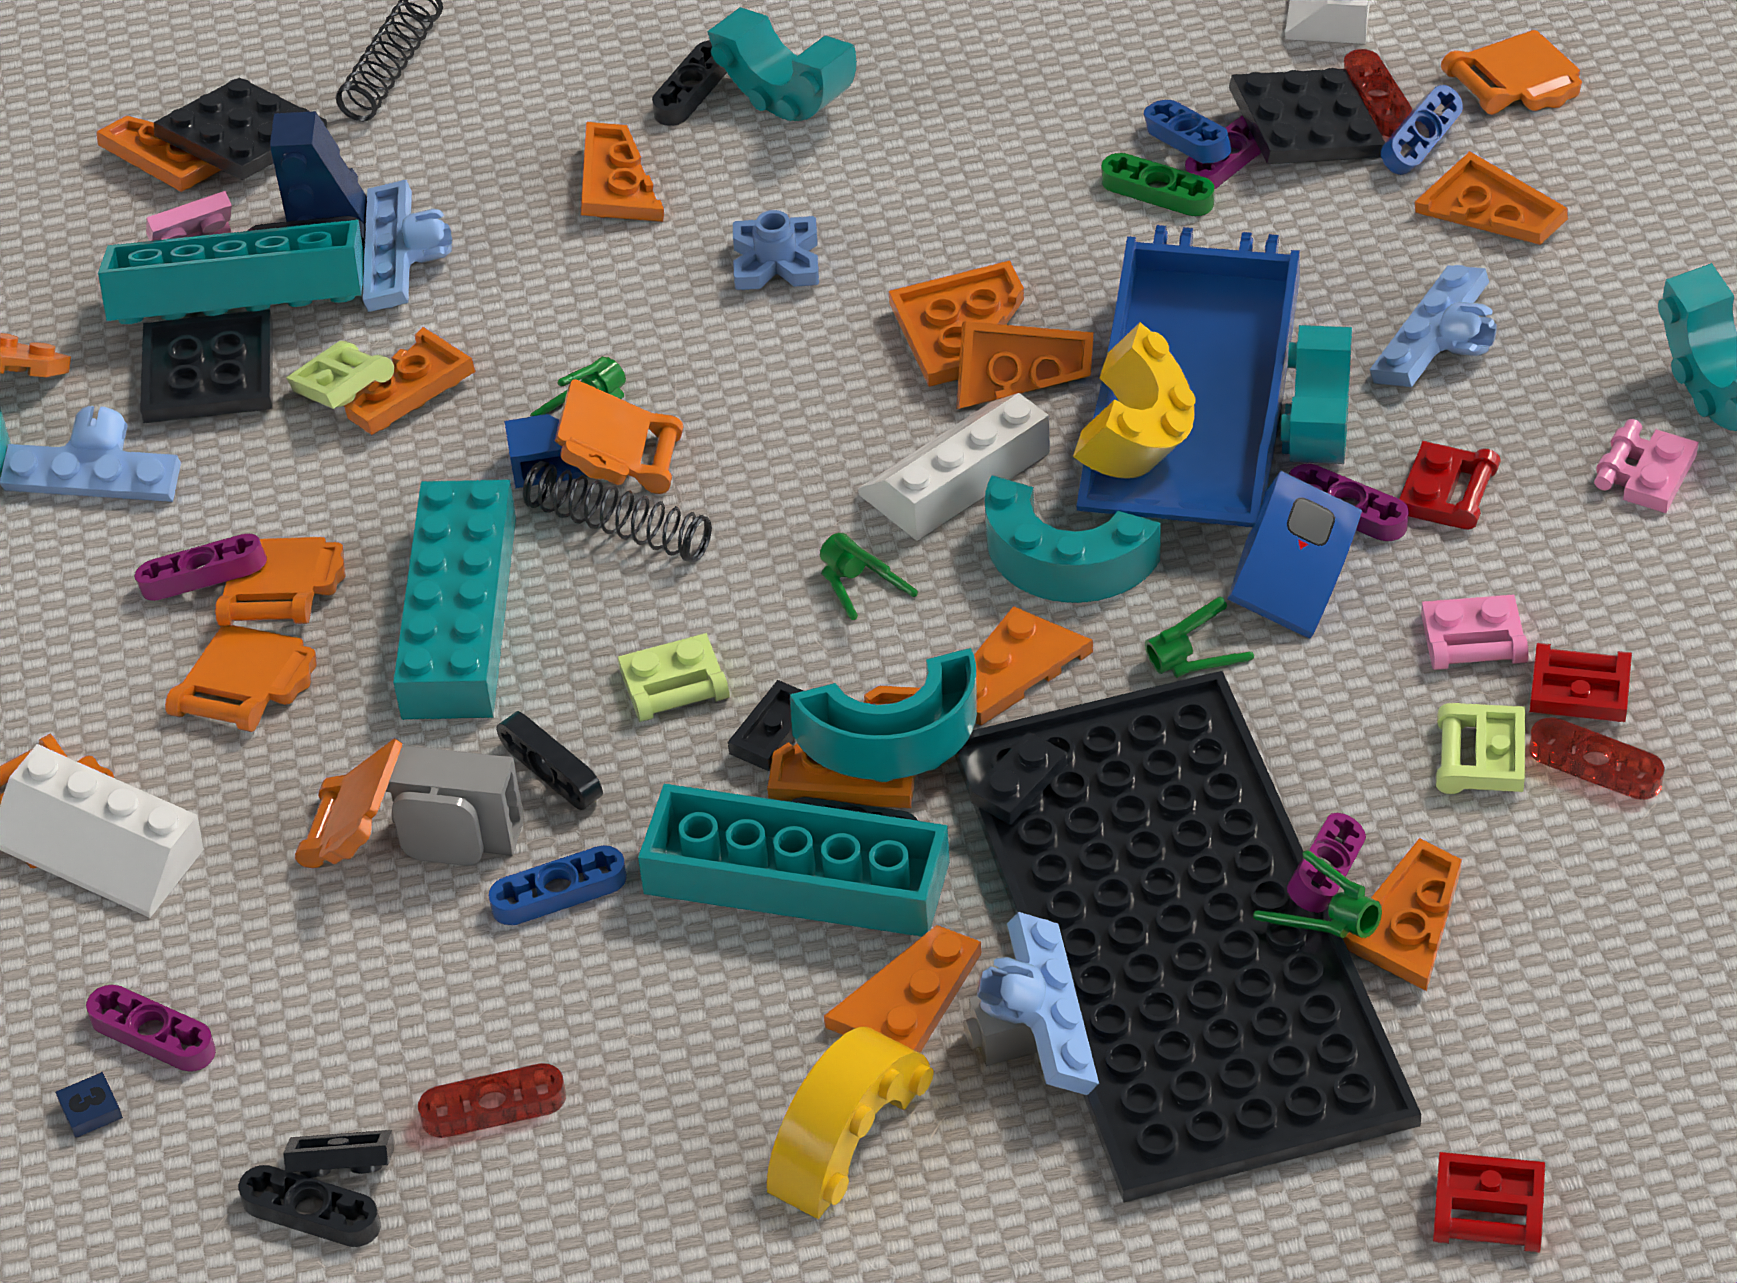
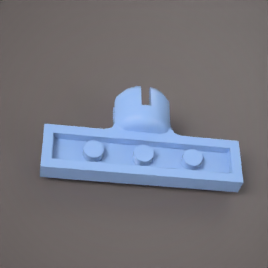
[363,180,452,312]
[1369,265,1497,387]
[0,406,181,502]
[977,912,1099,1095]

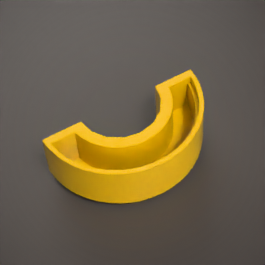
[1073,322,1196,478]
[767,1027,934,1220]

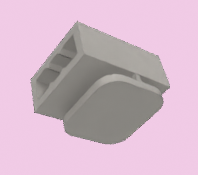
[386,745,524,866]

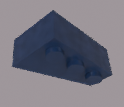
[270,111,367,229]

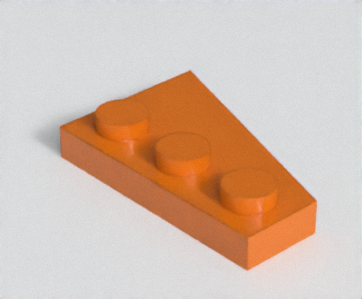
[97,116,221,192]
[581,122,664,222]
[1414,151,1568,245]
[956,321,1094,409]
[344,327,476,435]
[974,606,1093,726]
[1343,838,1462,991]
[824,925,982,1053]

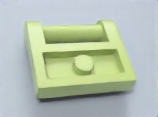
[286,341,394,409]
[618,633,730,722]
[1436,703,1525,794]

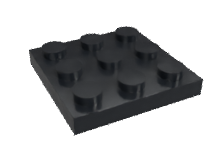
[1228,68,1385,164]
[154,77,327,180]
[140,309,273,423]

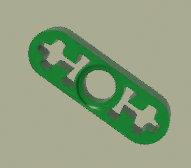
[1101,153,1214,216]

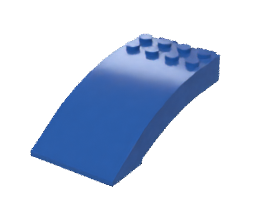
[1076,225,1300,528]

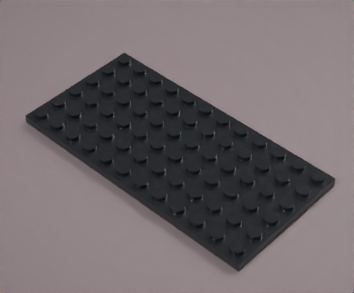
[955,670,1422,1203]

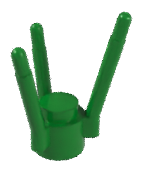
[530,356,626,417]
[820,533,918,620]
[1145,597,1254,678]
[1253,850,1382,938]

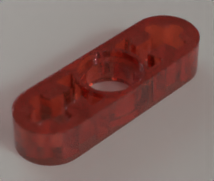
[1344,49,1412,138]
[1529,717,1665,800]
[418,1063,566,1138]

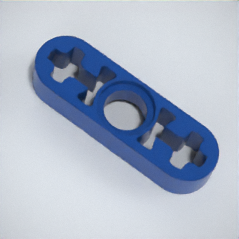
[1381,85,1463,175]
[1144,100,1231,163]
[489,845,627,925]

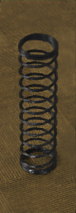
[335,0,443,122]
[523,461,712,563]

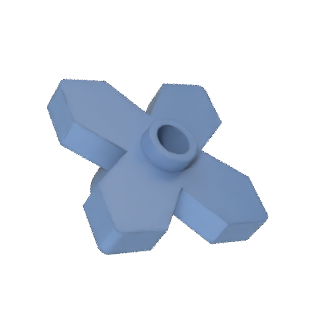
[733,210,819,290]

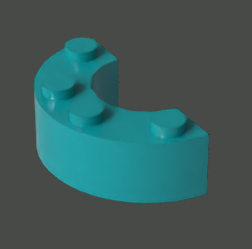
[707,7,857,121]
[1658,263,1737,431]
[1281,325,1352,464]
[984,475,1161,603]
[790,648,977,782]

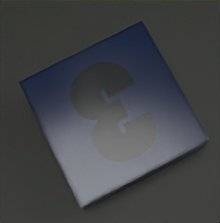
[55,1072,123,1138]

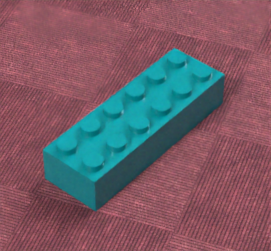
[98,220,364,324]
[393,479,516,720]
[638,783,950,937]

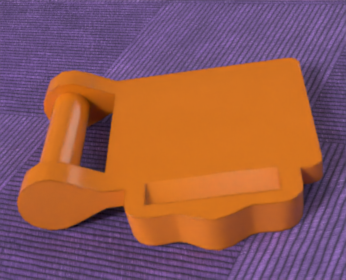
[1441,30,1582,115]
[555,380,684,494]
[215,537,346,626]
[165,625,317,732]
[295,738,403,868]

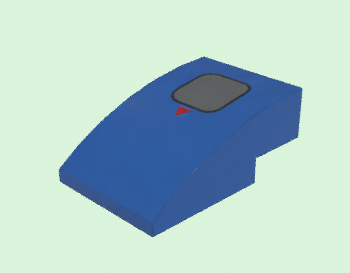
[1227,471,1362,639]

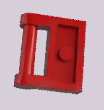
[1399,441,1501,530]
[1529,643,1632,722]
[1433,1152,1545,1253]

